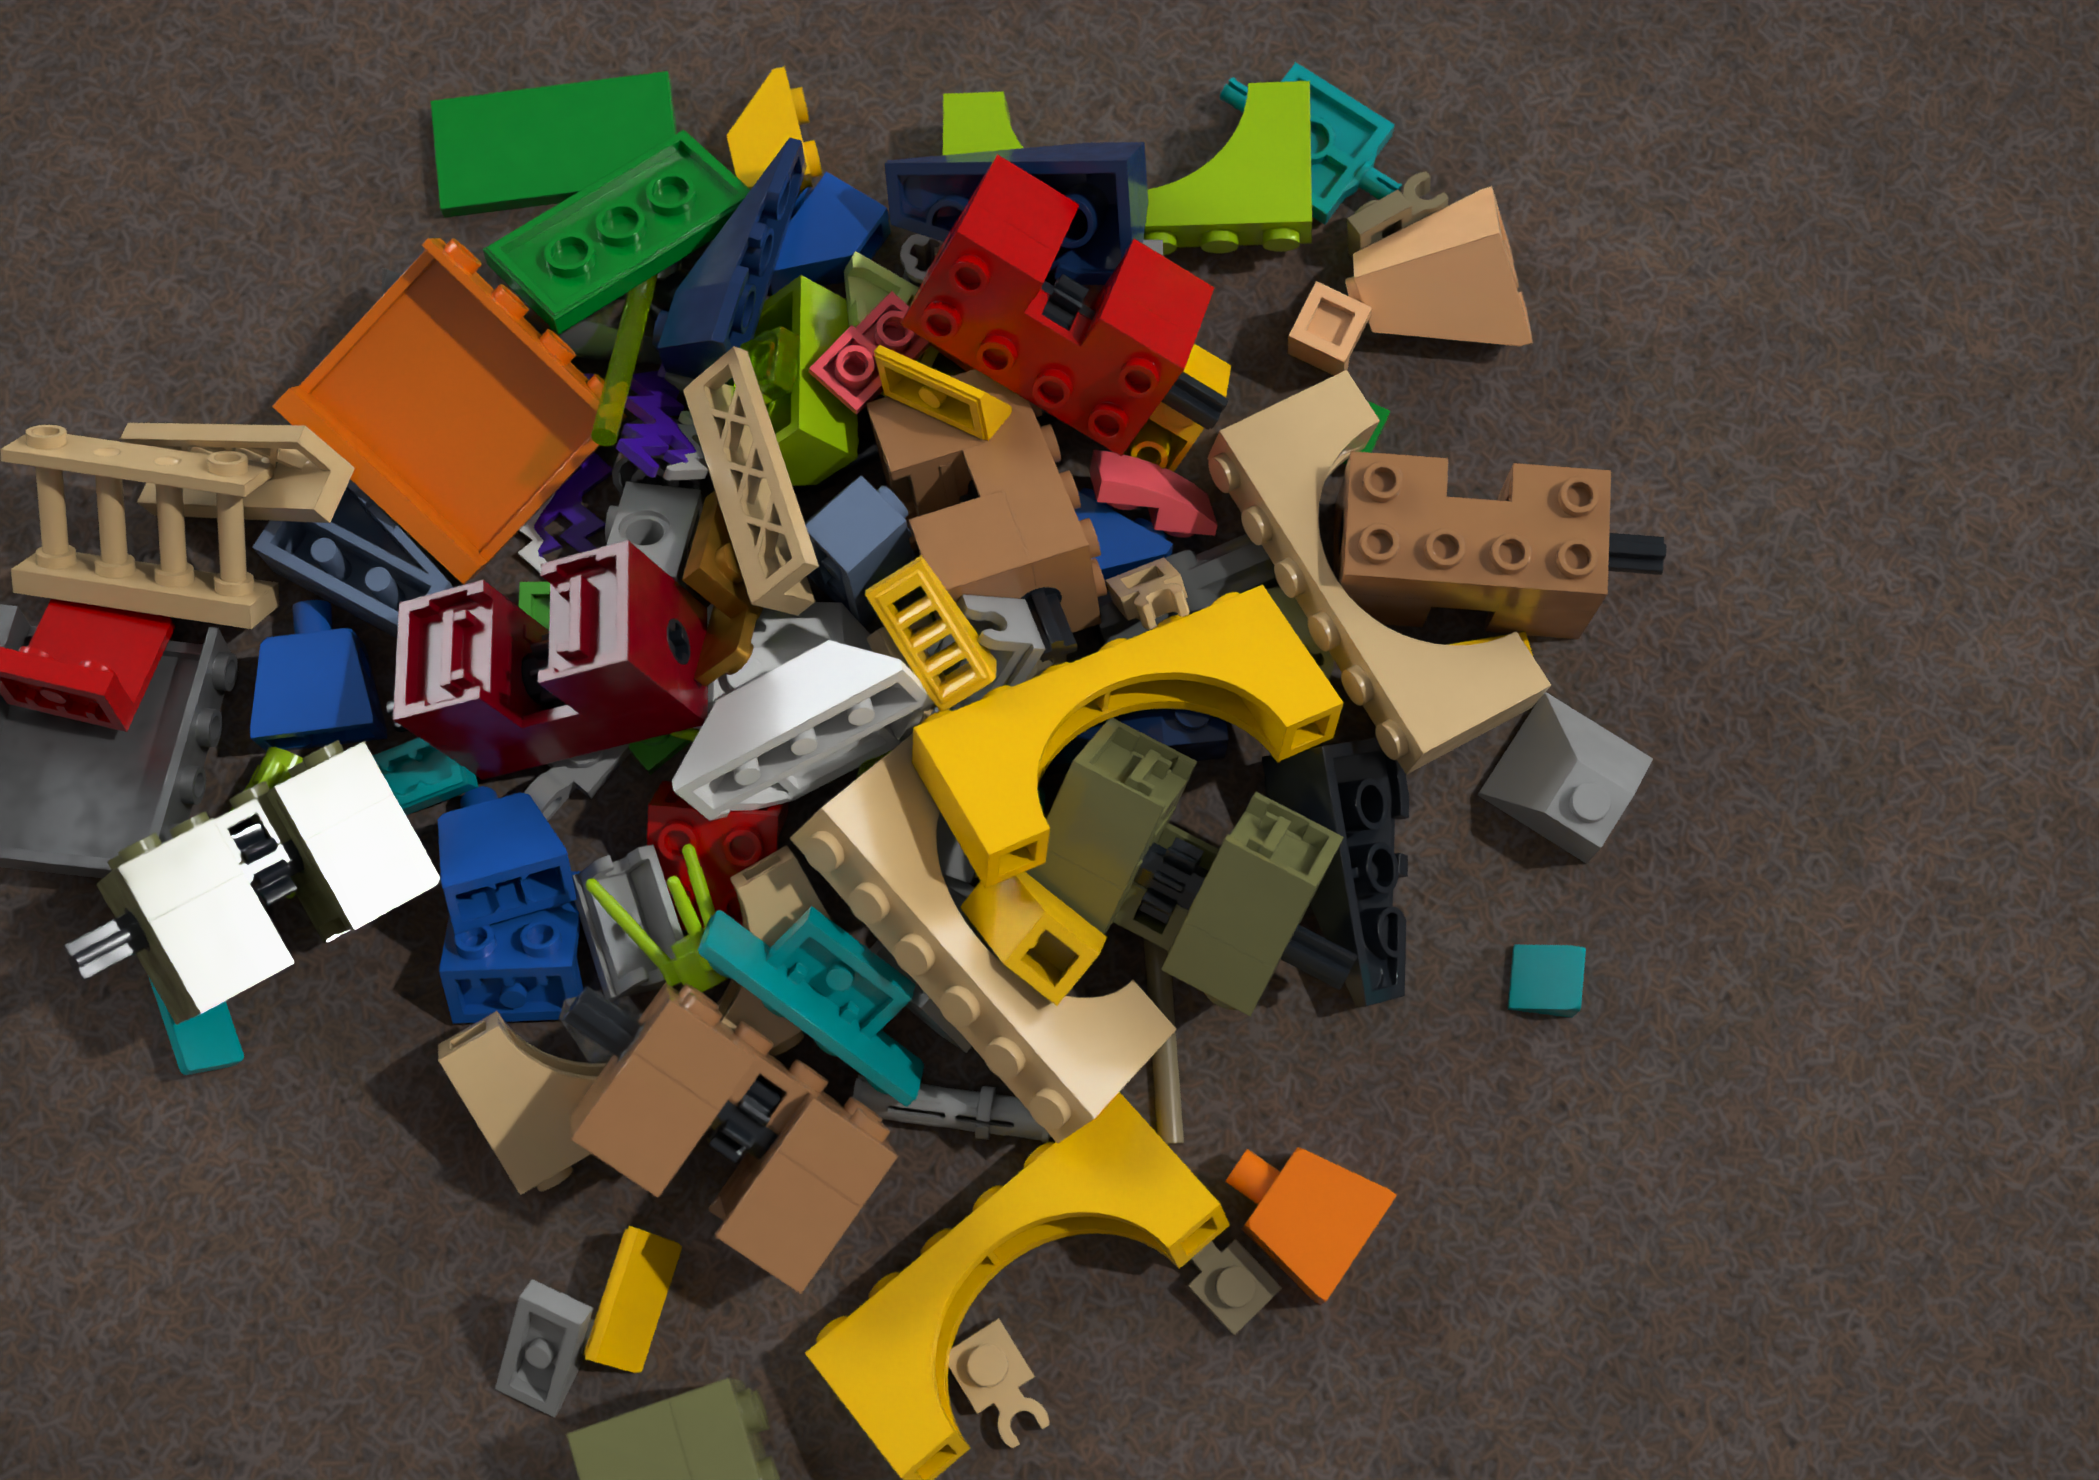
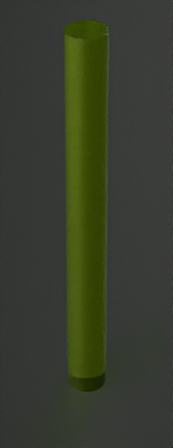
[591,274,658,446]

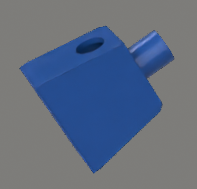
[250,600,387,752]
[438,786,577,935]

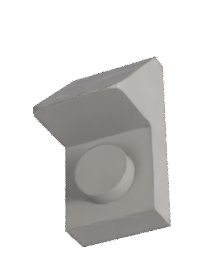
[495,1279,595,1418]

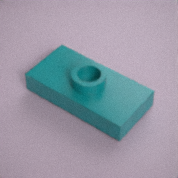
[373,738,479,815]

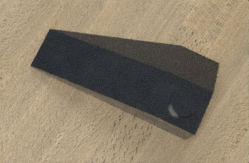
[1262,738,1409,1007]

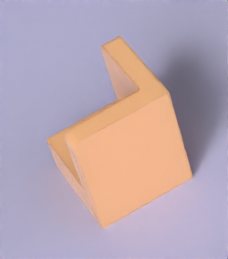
[1288,281,1372,376]

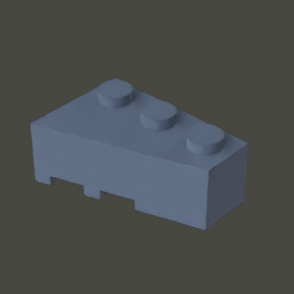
[804,476,915,628]
[252,480,453,638]

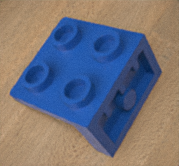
[439,871,583,1024]

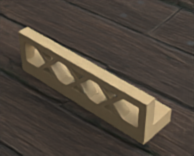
[683,346,819,616]
[120,423,355,523]

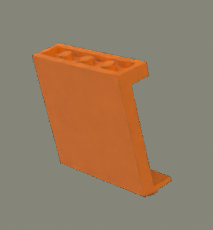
[272,238,628,585]

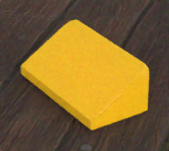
[874,345,1012,441]
[584,1226,682,1373]

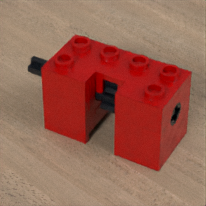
[901,154,1229,456]

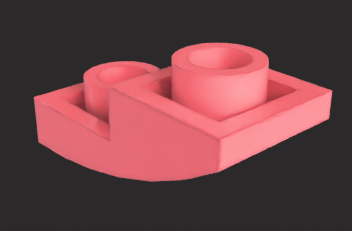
[808,291,933,415]
[1089,450,1217,538]

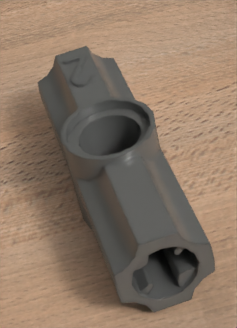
[1092,534,1278,646]

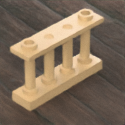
[0,425,279,629]

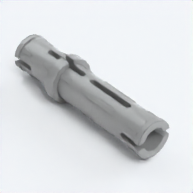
[853,1074,1050,1143]

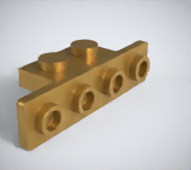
[682,491,764,687]

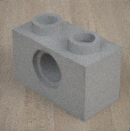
[605,482,702,591]

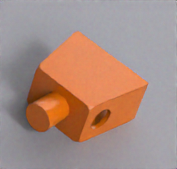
[1225,1147,1397,1305]

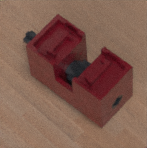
[387,540,708,780]

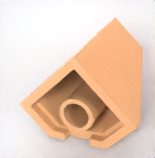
[1345,186,1533,346]

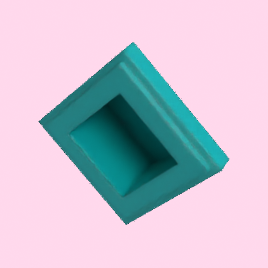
[1508,944,1586,1018]

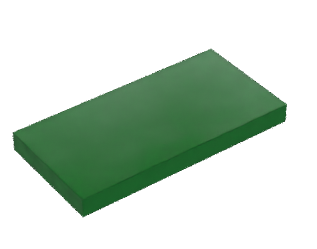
[431,71,677,218]
[483,129,750,335]

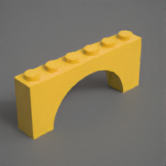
[912,585,1343,889]
[805,1092,1230,1480]

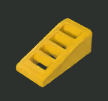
[865,555,997,712]

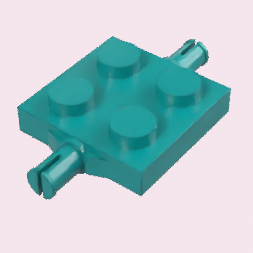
[1219,62,1403,225]

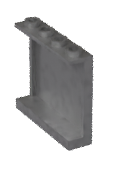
[0,604,238,878]

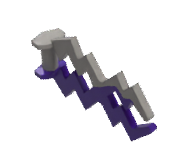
[616,363,708,481]

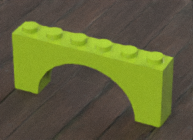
[943,81,1312,255]

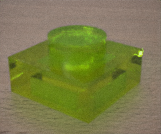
[733,326,800,405]

